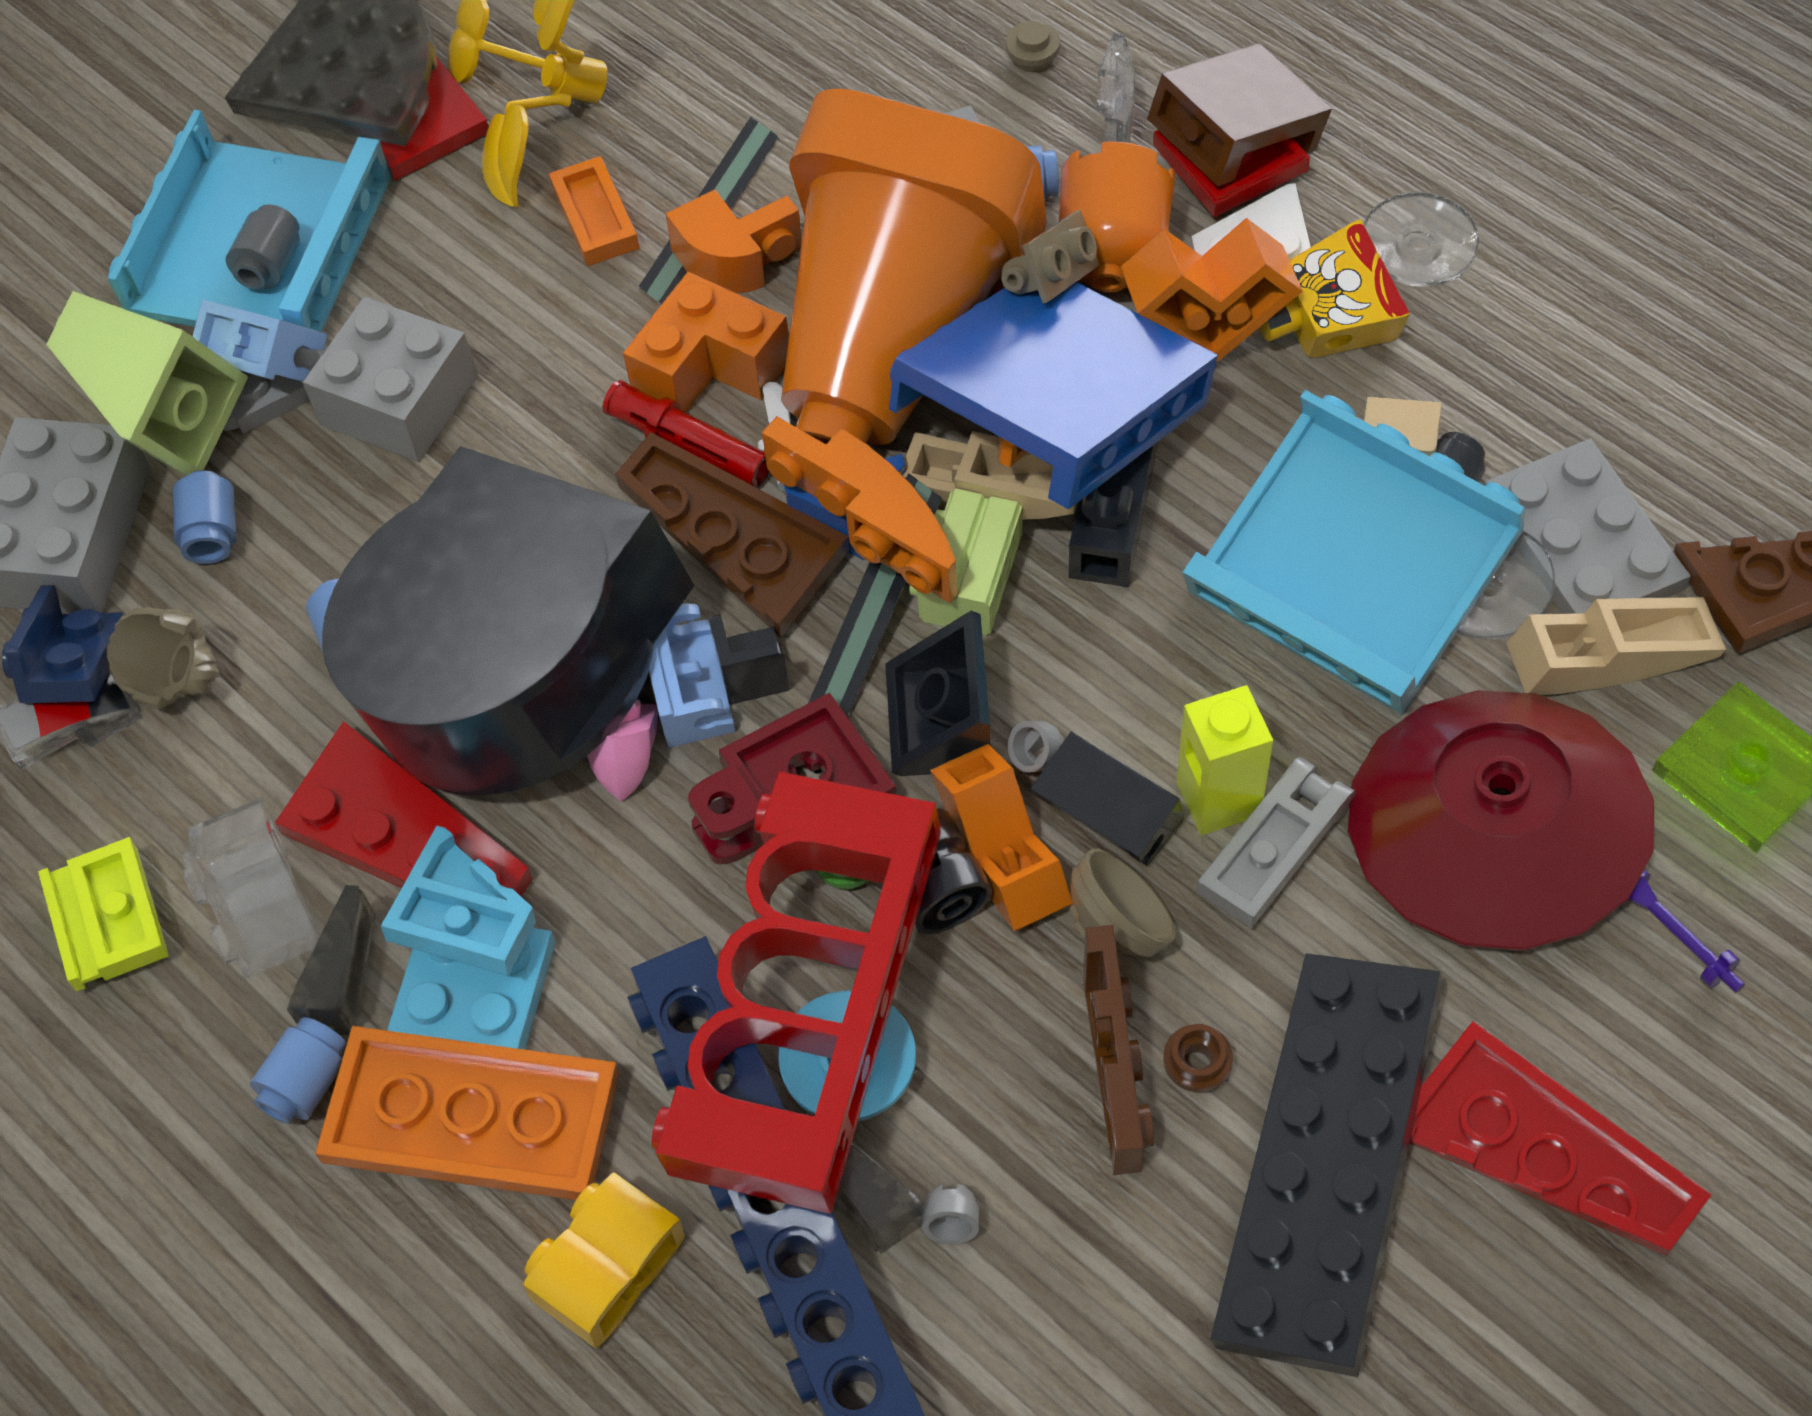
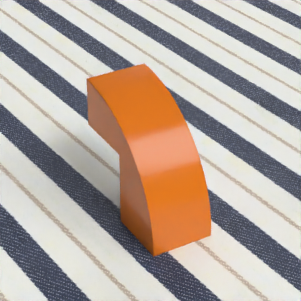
[930,744,1073,931]

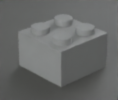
[302,296,478,463]

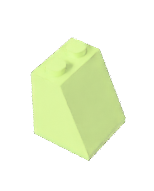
[46,291,248,477]

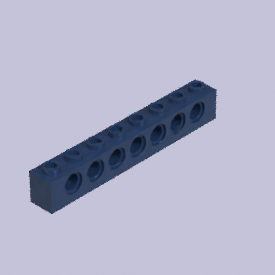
[627,936,925,1416]

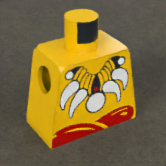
[1259,219,1410,358]

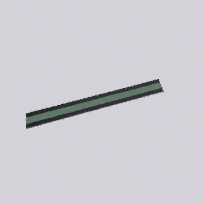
[638,117,778,305]
[808,473,942,717]

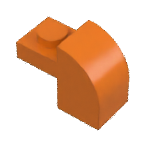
[666,190,802,293]

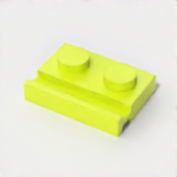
[38,837,169,992]

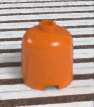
[1059,141,1175,293]

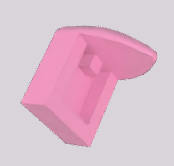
[587,699,659,801]

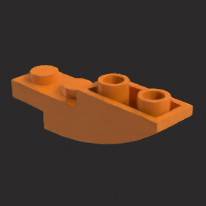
[761,416,958,603]

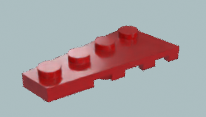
[275,721,533,897]
[1409,1021,1712,1256]

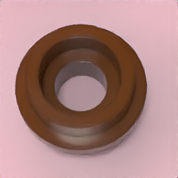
[1163,1024,1233,1092]

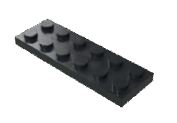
[1210,953,1444,1377]

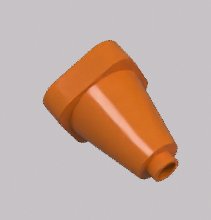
[781,89,1047,445]

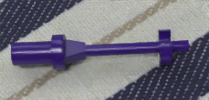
[1626,870,1745,993]

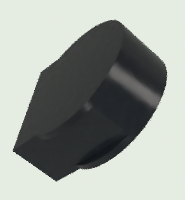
[322,446,695,796]

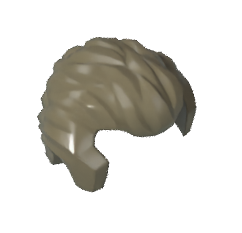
[106,607,219,710]

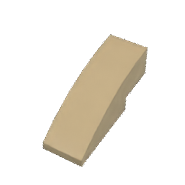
[902,431,1077,520]
[1506,597,1726,695]

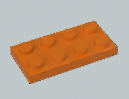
[315,1026,620,1200]

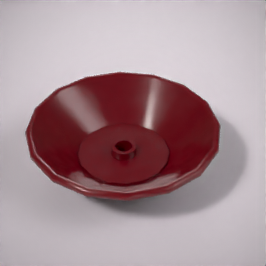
[1347,690,1654,951]

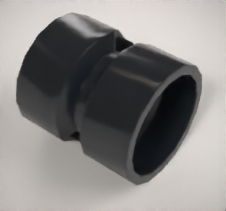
[915,808,993,934]

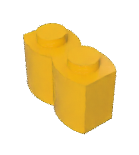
[523,1172,685,1349]

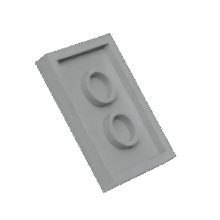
[1484,438,1691,614]

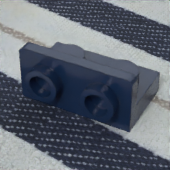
[2,585,124,703]

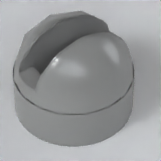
[1008,720,1064,772]
[922,1183,979,1245]

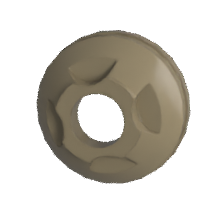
[1070,849,1176,957]

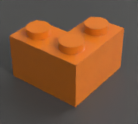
[1121,218,1303,363]
[623,272,789,413]

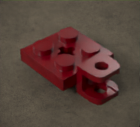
[688,692,896,864]

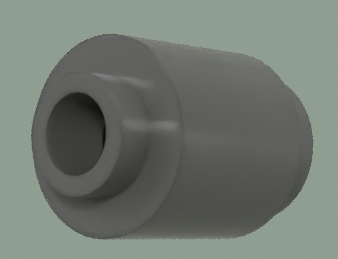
[225,204,300,289]

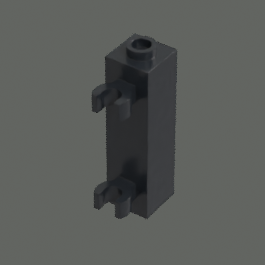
[1068,441,1159,588]

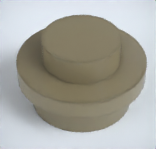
[1006,21,1060,72]

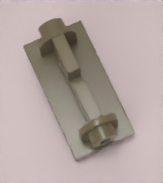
[1002,210,1100,303]

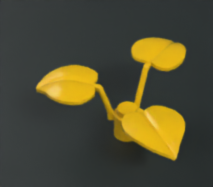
[448,0,607,207]

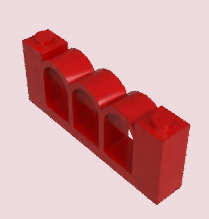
[651,771,941,1214]

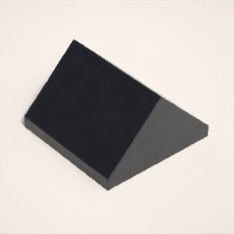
[885,610,991,776]

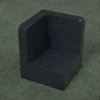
[708,614,790,705]

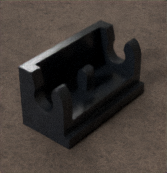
[1030,731,1184,866]

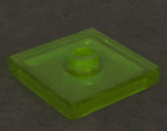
[1652,681,1812,854]

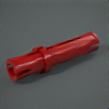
[602,379,769,487]

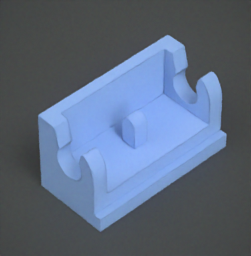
[192,299,327,381]
[649,604,736,748]

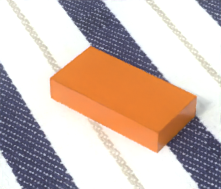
[548,156,640,267]

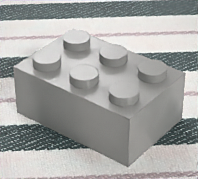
[0,417,151,614]

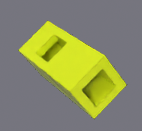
[1176,685,1273,836]

